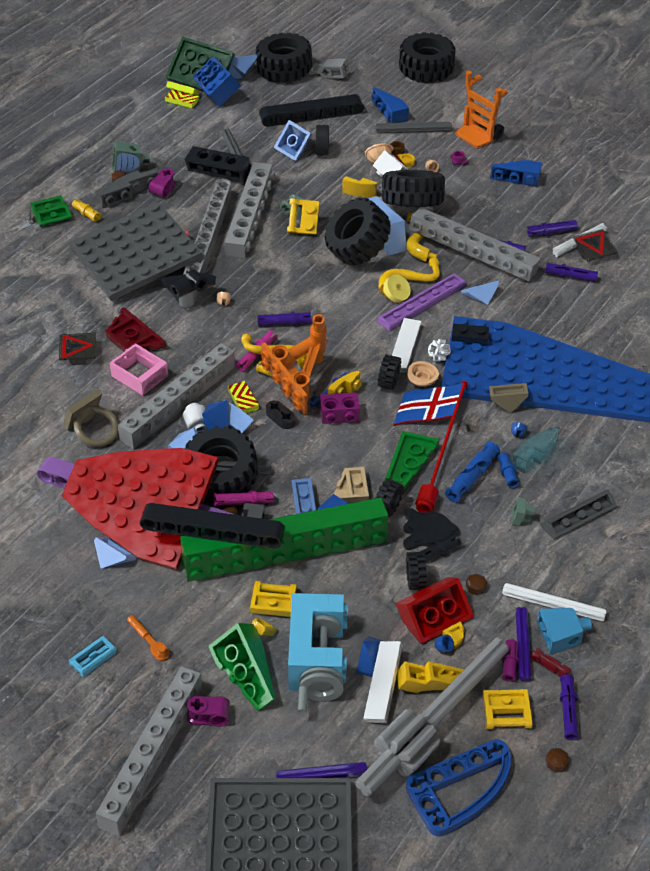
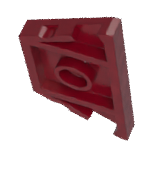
[105,307,167,352]

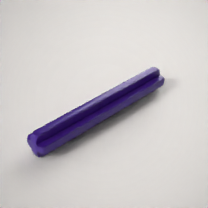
[516,607,531,682]
[276,762,367,778]

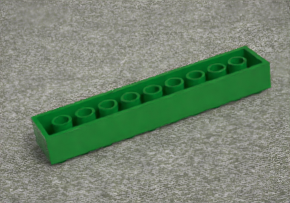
[180,498,388,582]

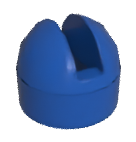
[511,422,528,438]
[434,635,454,653]

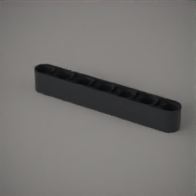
[259,94,364,127]
[139,503,285,549]

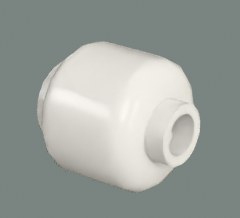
[183,403,206,432]

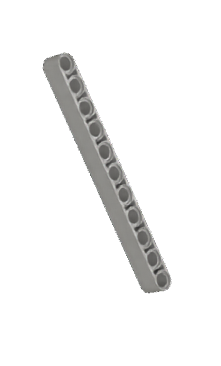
[179,179,231,308]

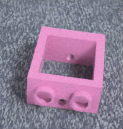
[110,343,169,396]

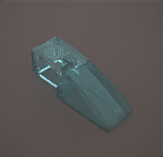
[512,426,560,473]

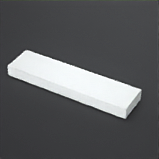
[392,318,421,373]
[363,641,403,723]

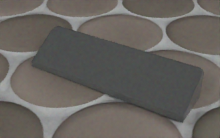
[540,489,617,540]

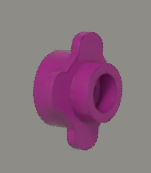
[450,151,467,165]

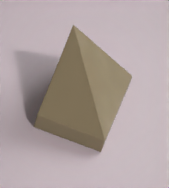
[489,383,528,414]

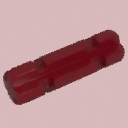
[531,648,571,677]

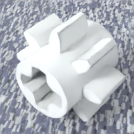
[428,339,451,362]

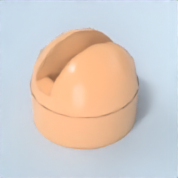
[425,159,439,172]
[217,292,231,306]

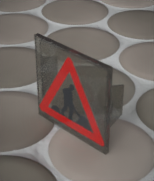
[573,229,618,261]
[59,332,96,365]

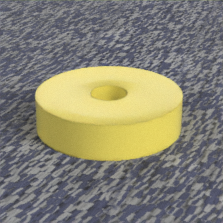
[384,274,411,303]

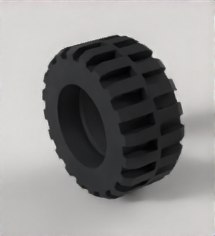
[255,32,313,83]
[399,32,456,83]
[382,170,445,207]
[324,198,391,265]
[184,426,258,502]

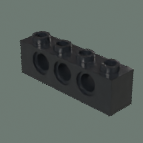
[185,146,252,182]

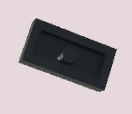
[452,324,489,344]

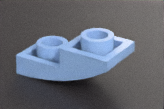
[223,400,254,434]

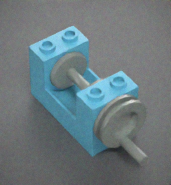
[288,593,348,714]

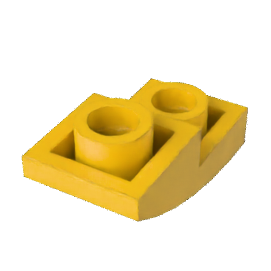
[342,176,377,197]
[328,371,361,394]

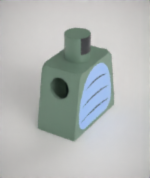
[112,141,150,174]

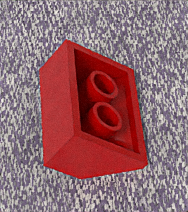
[395,577,474,644]

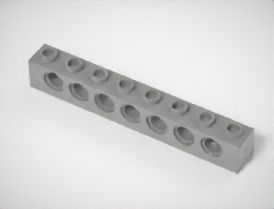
[224,162,275,258]
[409,208,541,281]
[118,344,235,450]
[96,666,202,836]

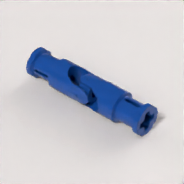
[445,441,500,503]

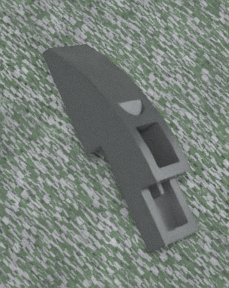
[100,169,158,208]

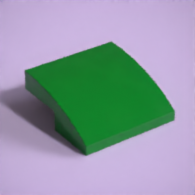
[30,195,72,227]

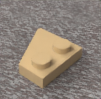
[332,467,369,503]

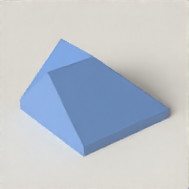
[228,55,257,79]
[274,120,312,162]

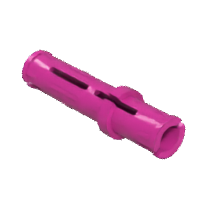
[236,330,277,372]
[213,490,274,506]

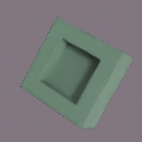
[512,497,535,526]

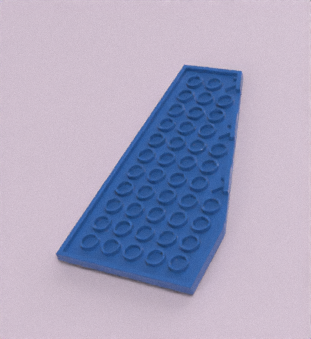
[441,316,650,423]

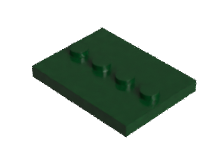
[166,36,235,91]

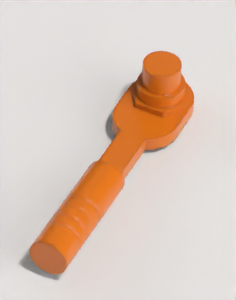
[127,615,170,661]

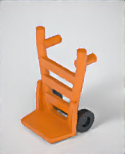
[455,70,508,149]

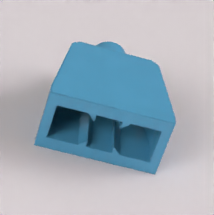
[537,608,592,655]

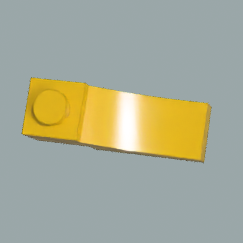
[397,661,464,694]

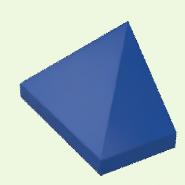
[202,400,229,430]
[356,637,384,677]

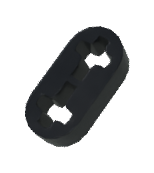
[266,400,295,429]

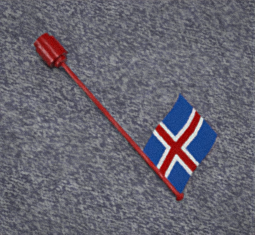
[393,381,468,512]

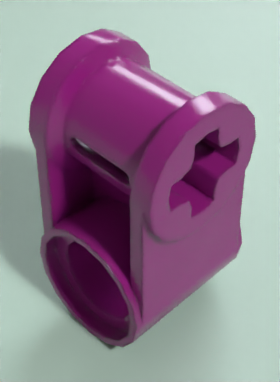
[149,168,176,198]
[187,696,230,727]

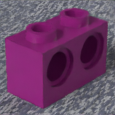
[320,393,360,424]

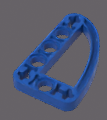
[406,739,511,837]

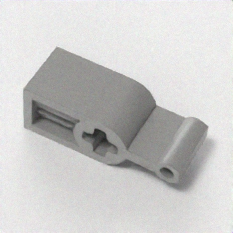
[308,59,349,78]

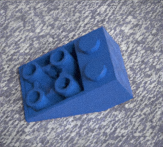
[193,57,241,107]

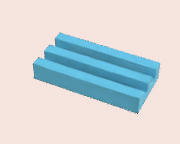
[69,636,117,677]

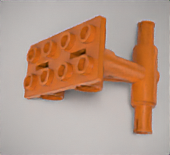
[261,314,328,415]

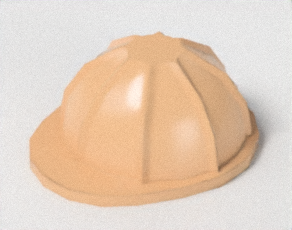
[365,143,393,163]
[407,361,439,388]

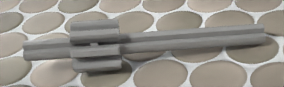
[355,638,509,797]

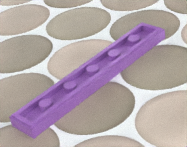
[377,273,466,331]

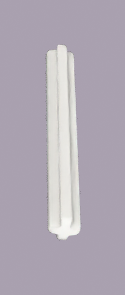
[503,583,606,621]

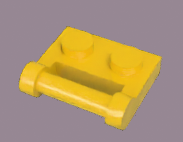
[287,198,320,235]
[250,580,297,617]
[483,689,532,729]

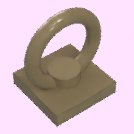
[63,389,119,447]

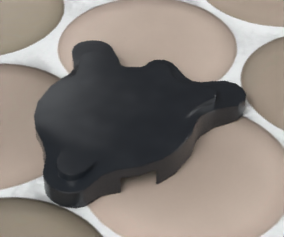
[403,508,459,550]

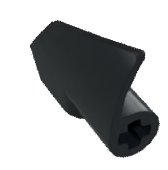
[161,270,216,299]

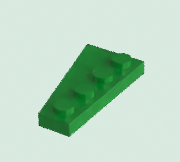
[384,431,440,491]

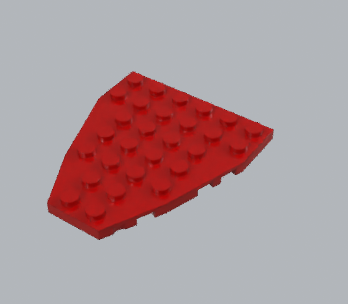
[62,448,219,570]

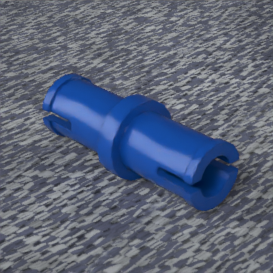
[497,452,520,488]

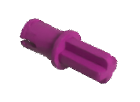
[502,639,519,682]

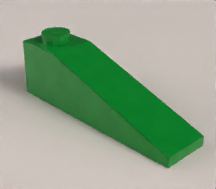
[208,623,276,711]

